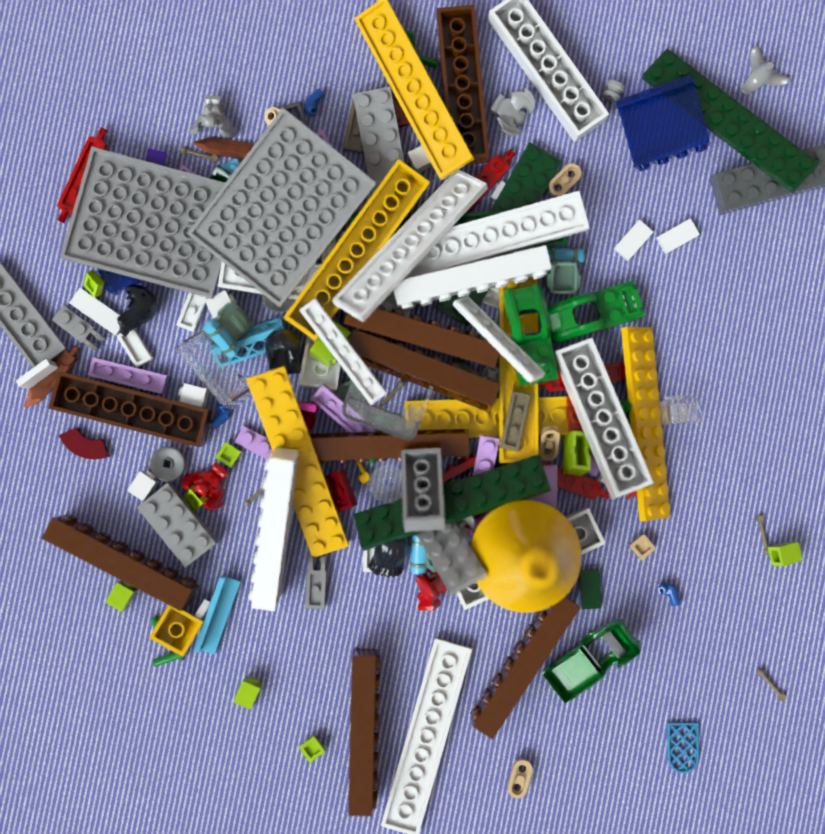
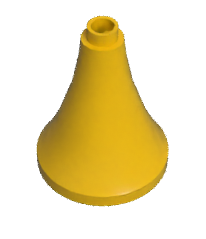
[470,500,582,612]

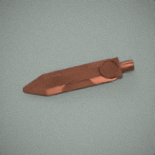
[194,137,255,159]
[24,345,81,408]

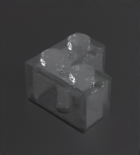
[659,395,702,425]

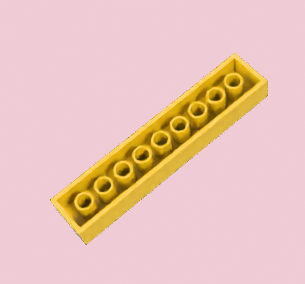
[283,159,430,342]

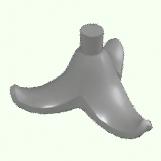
[741,46,790,95]

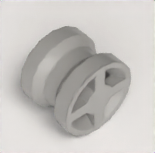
[602,80,625,103]
[481,366,499,381]

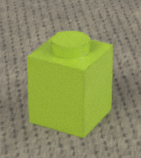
[768,541,803,566]
[105,580,138,612]
[233,676,263,710]

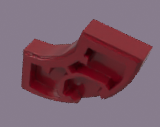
[59,428,110,460]

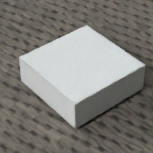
[195,599,211,621]

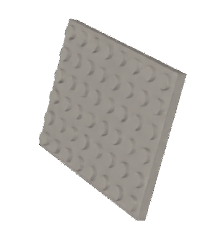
[187,108,377,307]
[60,146,225,299]

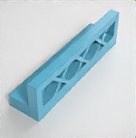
[209,316,285,369]
[193,575,241,655]

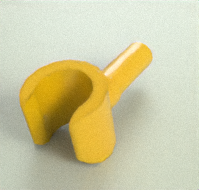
[355,460,371,485]

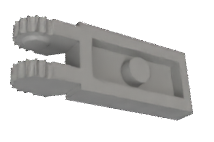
[52,305,105,351]
[305,554,327,609]

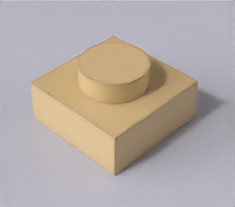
[628,533,656,561]

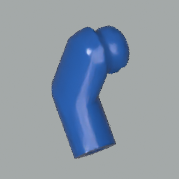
[305,88,325,116]
[210,400,230,429]
[657,582,681,606]

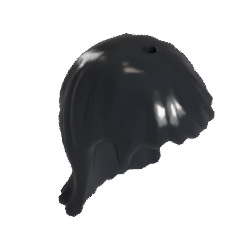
[117,285,157,337]
[265,329,301,375]
[368,537,409,577]

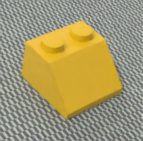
[149,605,204,657]

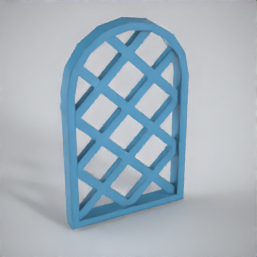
[667,722,699,774]

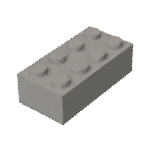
[401,448,445,532]
[137,482,220,568]

